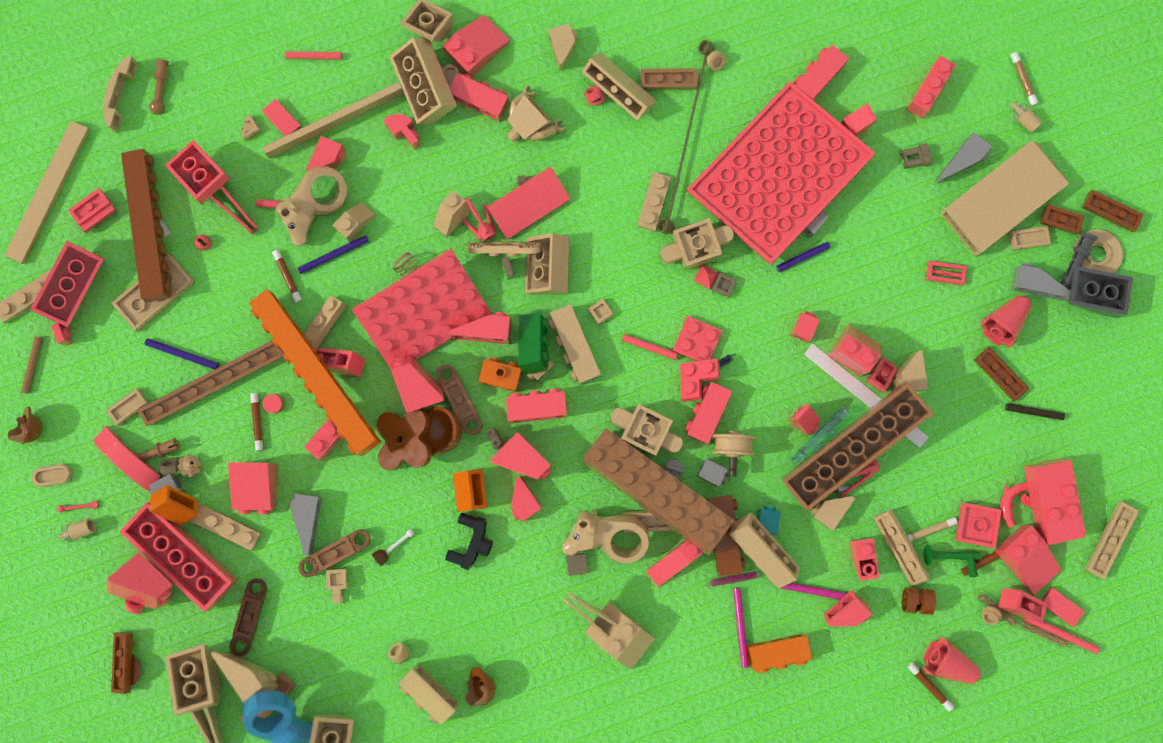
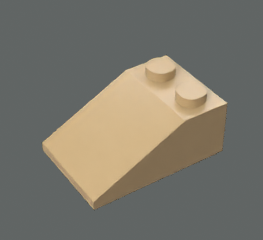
[211,652,279,703]

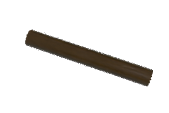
[1005,403,1065,420]

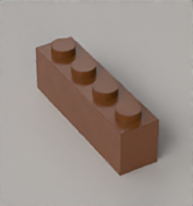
[707,495,745,577]

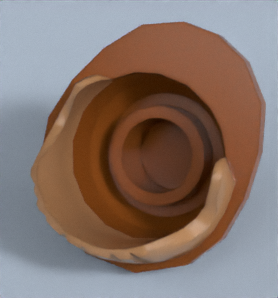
[8,406,42,445]
[465,667,496,706]

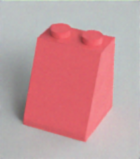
[828,324,881,376]
[391,354,444,413]
[490,432,552,480]
[228,462,278,514]
[107,552,173,610]

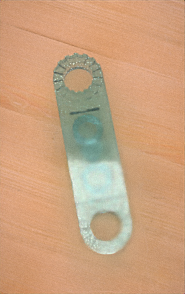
[790,406,850,465]

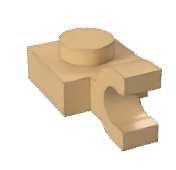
[326,569,348,604]

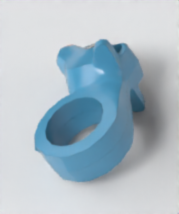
[243,691,313,743]

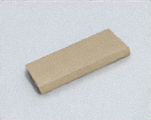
[111,253,195,332]

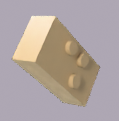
[389,37,457,124]

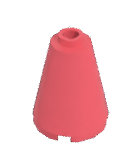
[980,295,1032,347]
[923,637,981,684]

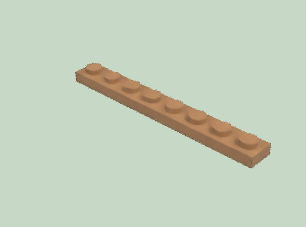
[137,340,284,427]

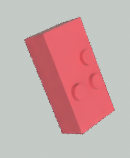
[30,240,104,327]
[1024,458,1086,545]

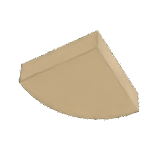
[241,114,262,141]

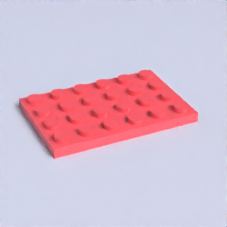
[352,248,491,369]

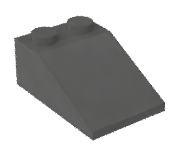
[1068,266,1133,318]

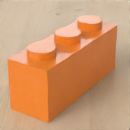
[747,633,812,673]

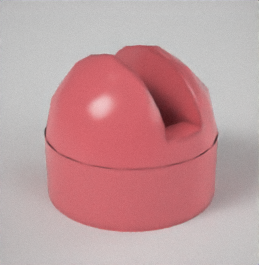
[195,235,212,251]

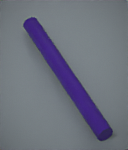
[297,235,369,274]
[145,338,219,370]

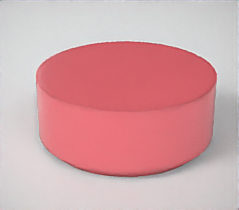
[263,394,283,413]

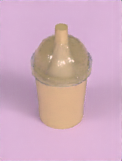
[1011,102,1042,133]
[58,518,96,542]

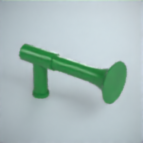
[924,545,981,578]

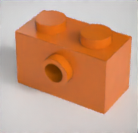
[478,357,522,392]
[453,469,487,512]
[150,485,198,526]

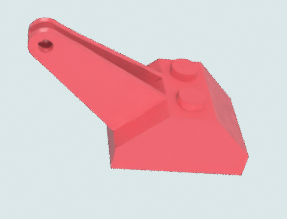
[165,140,259,235]

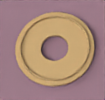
[1073,229,1123,273]

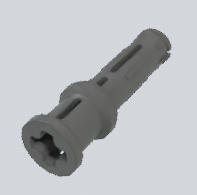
[1060,232,1098,290]

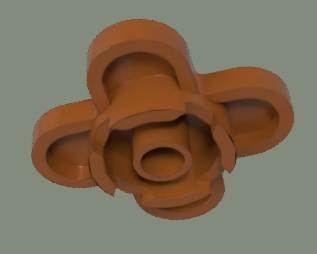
[376,409,432,470]

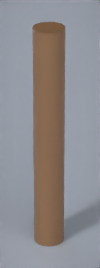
[21,336,43,394]

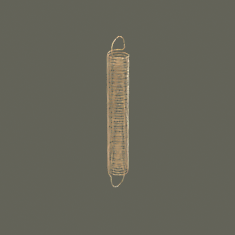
[974,590,1022,630]
[1020,621,1071,648]

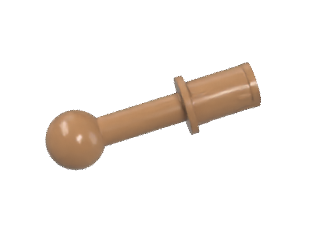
[149,59,169,115]
[134,438,180,461]

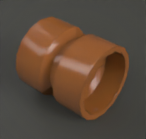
[901,587,936,615]

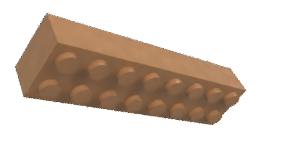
[782,380,934,511]
[583,428,734,556]

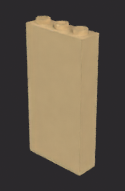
[940,140,1069,257]

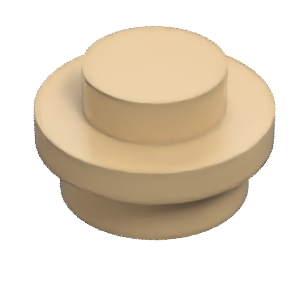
[981,606,1002,625]

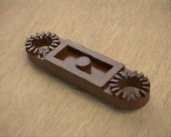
[229,578,267,656]

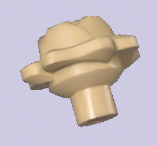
[177,454,201,477]

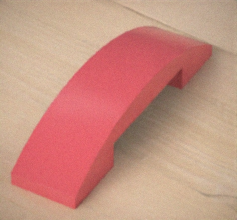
[93,426,162,491]

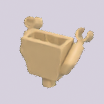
[507,85,566,142]

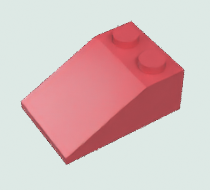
[442,15,510,77]
[449,312,512,344]
[994,525,1061,595]

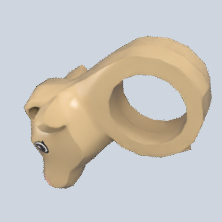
[276,166,347,246]
[562,509,650,564]

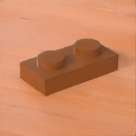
[1040,204,1084,235]

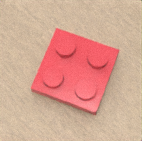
[672,316,722,361]
[955,502,1002,548]

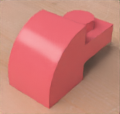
[383,114,420,149]

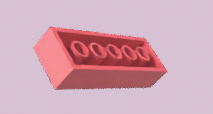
[119,502,238,612]

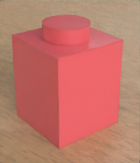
[790,311,820,343]

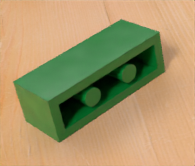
[518,312,550,375]

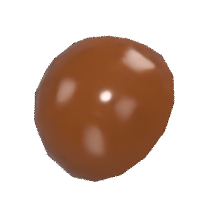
[424,406,462,455]

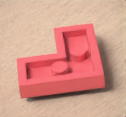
[680,359,720,402]

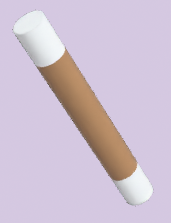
[1010,52,1038,106]

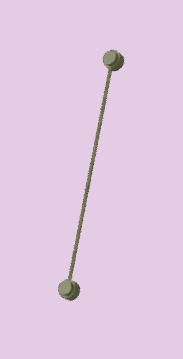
[657,39,715,234]

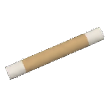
[907,517,958,542]

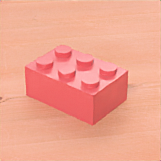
[506,388,567,424]

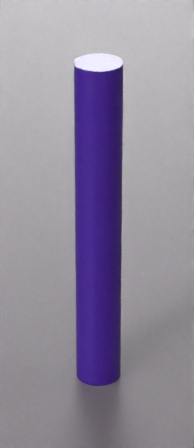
[776,242,830,272]

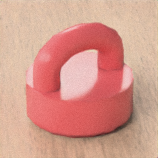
[584,86,605,106]
[124,600,145,614]

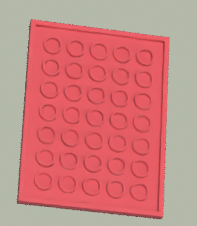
[687,81,876,265]

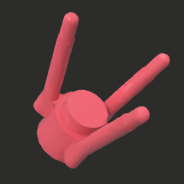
[462,198,496,242]
[840,459,880,497]

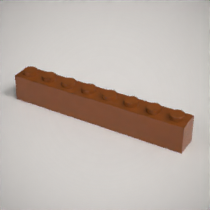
[121,149,172,302]

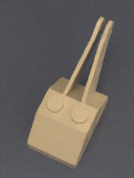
[563,592,655,670]
[165,644,224,743]

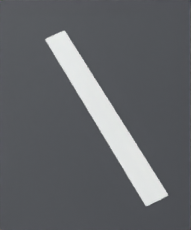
[804,344,928,448]

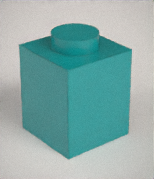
[757,506,781,535]

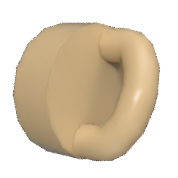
[706,51,726,71]
[388,642,410,664]

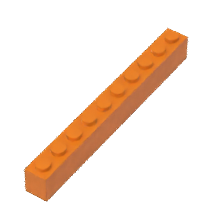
[249,289,381,457]

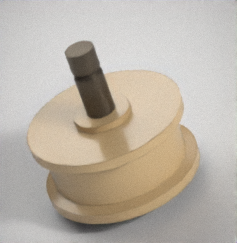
[712,431,756,477]

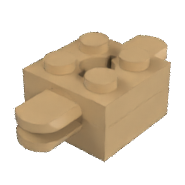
[660,218,734,270]
[611,404,683,456]

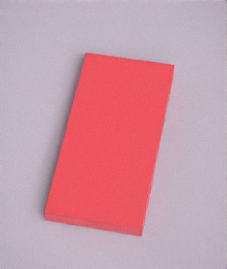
[487,166,570,239]

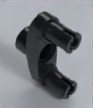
[445,512,493,570]

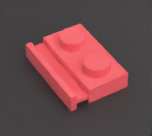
[68,188,117,233]

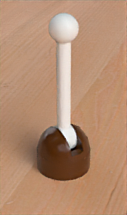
[371,529,414,566]

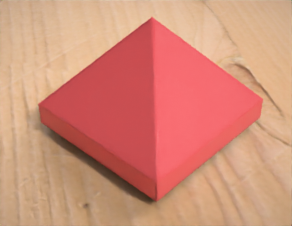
[694,264,719,289]

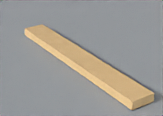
[262,82,404,159]
[4,121,90,264]

